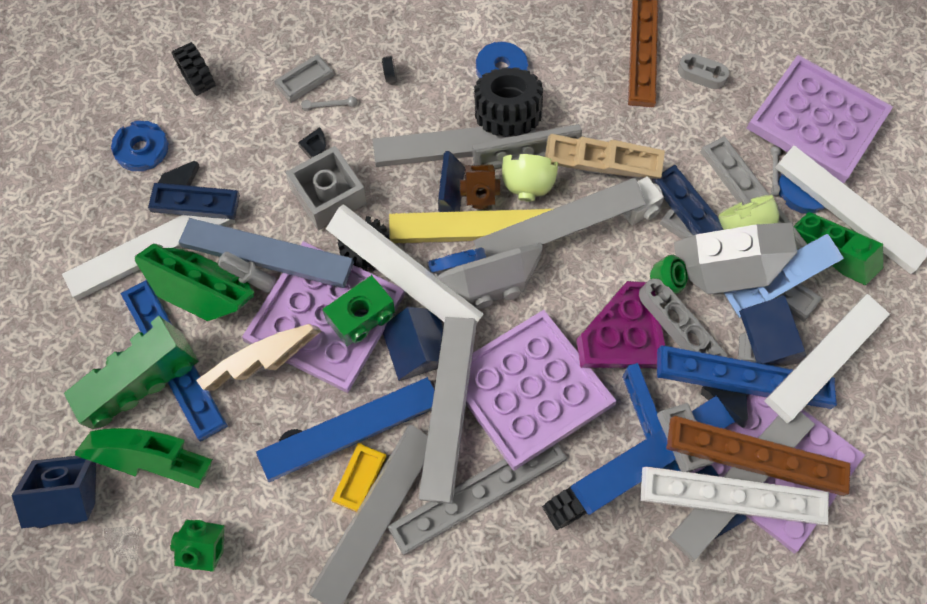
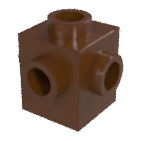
[460,164,500,209]

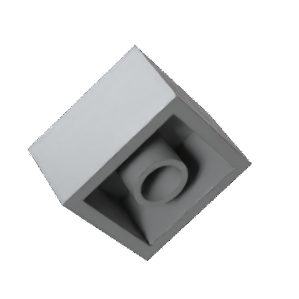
[286,146,367,231]

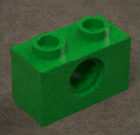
[322,275,395,347]

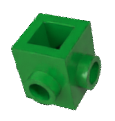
[170,519,224,572]

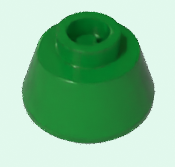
[650,254,688,294]

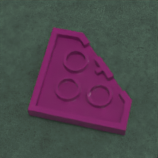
[577,281,665,369]

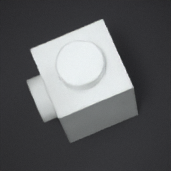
[623,176,664,226]

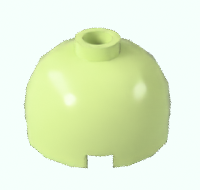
[502,154,558,202]
[718,195,779,230]

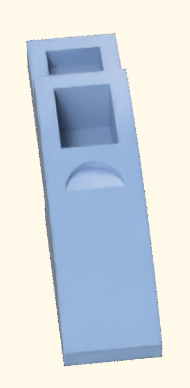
[724,234,844,318]

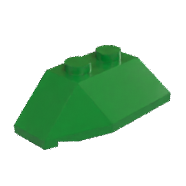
[134,243,254,321]

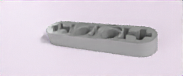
[639,279,728,358]

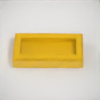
[331,443,387,512]

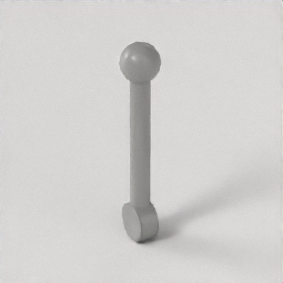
[301,96,357,111]
[770,146,782,196]

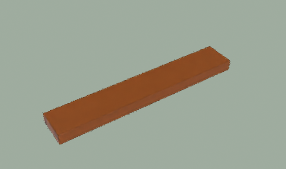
[628,0,658,108]
[667,416,850,496]

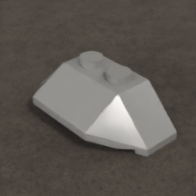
[674,222,797,294]
[433,242,543,309]

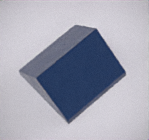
[739,295,806,366]
[383,307,444,381]

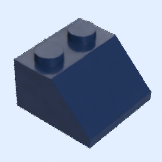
[11,456,96,529]

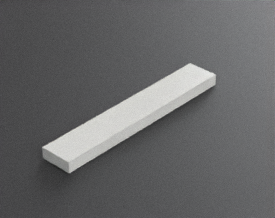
[775,146,927,274]
[326,204,483,322]
[62,215,235,301]
[764,294,890,423]
[640,467,829,525]

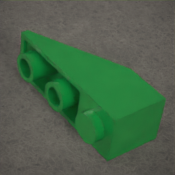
[794,212,884,286]

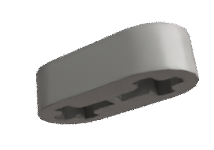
[678,54,729,89]

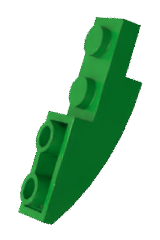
[75,428,213,489]

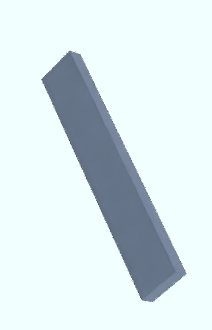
[178,218,354,288]

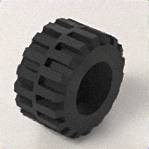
[474,67,543,137]

